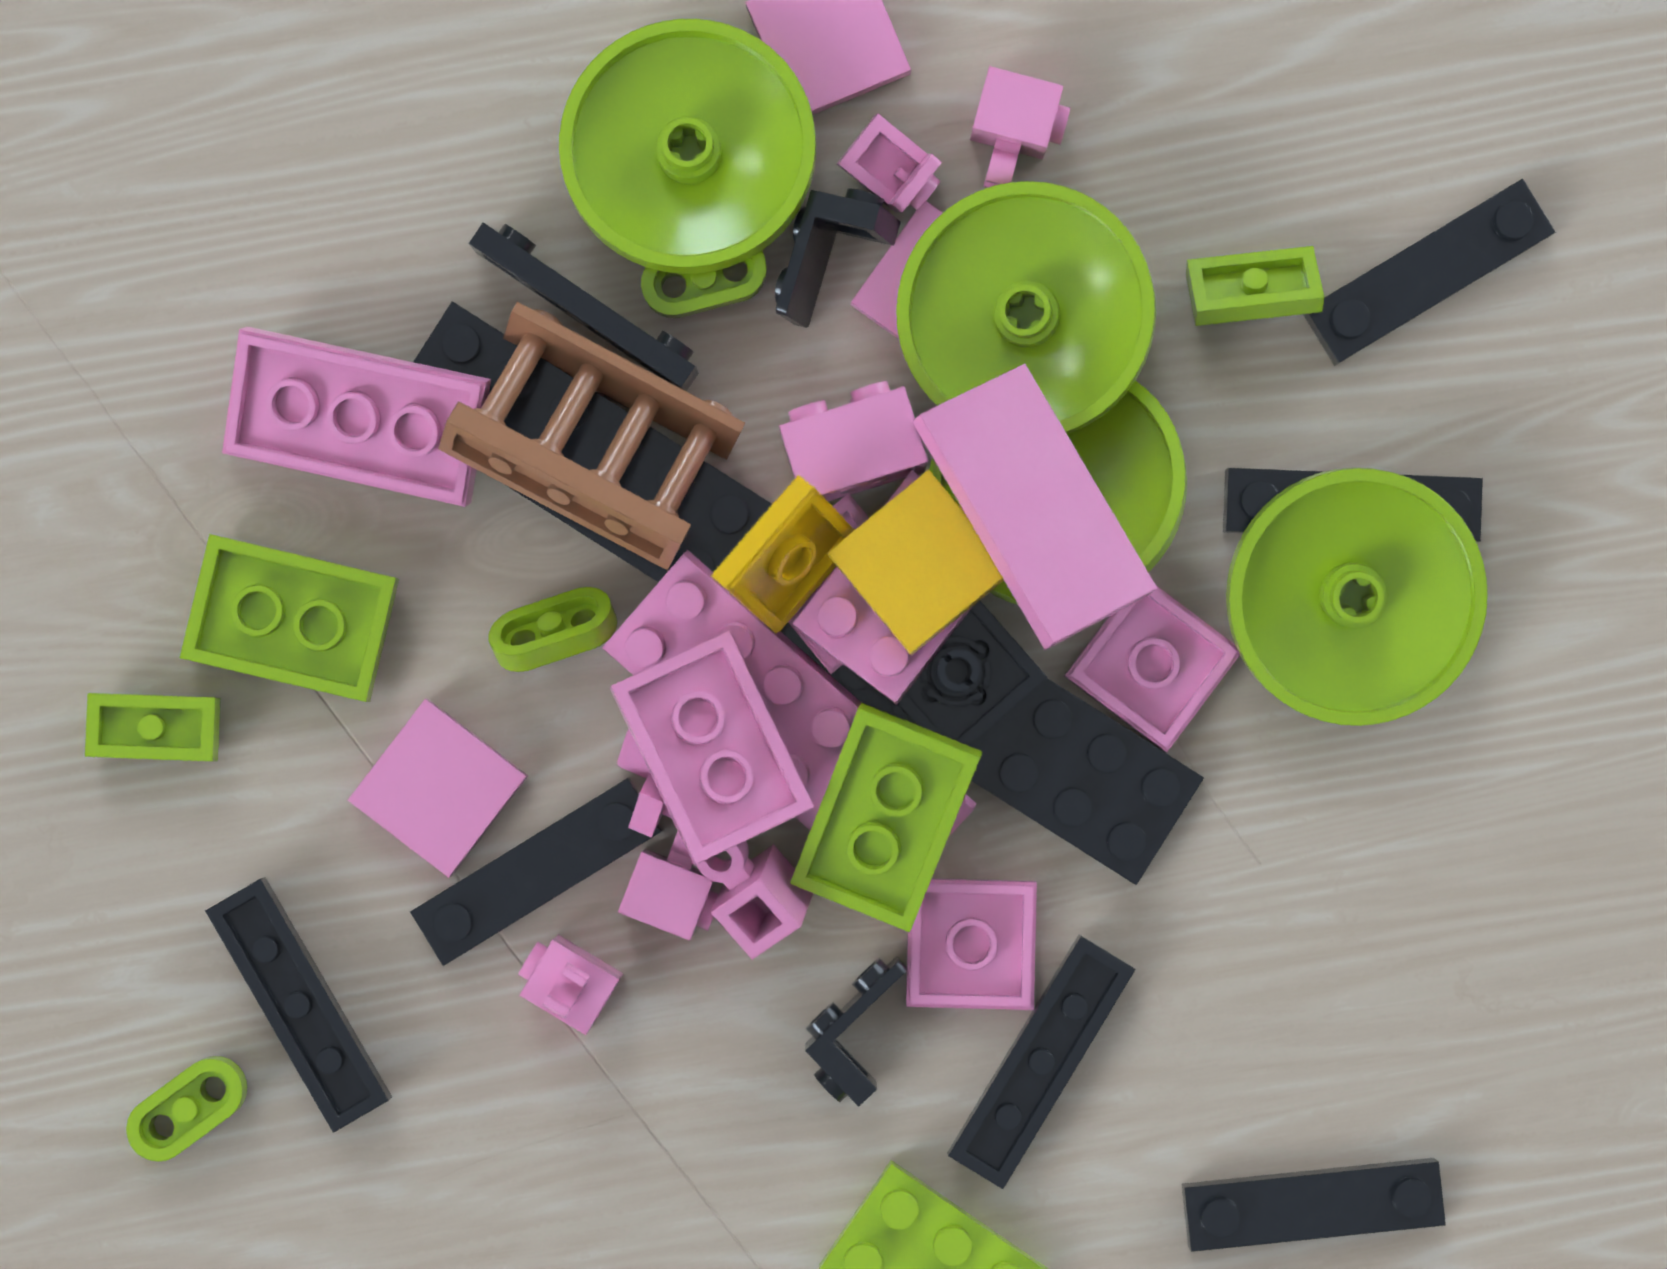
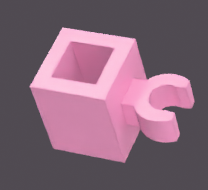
[970,66,1070,188]
[618,831,718,941]
[697,841,813,960]
[518,935,624,1035]

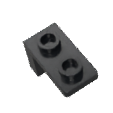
[775,188,901,328]
[805,956,907,1107]

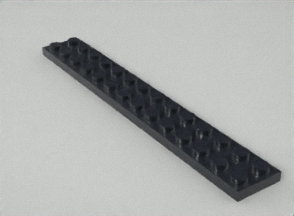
[413,301,1204,885]

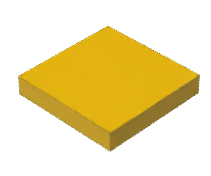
[827,470,1004,656]
[711,474,855,634]

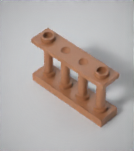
[438,302,745,570]

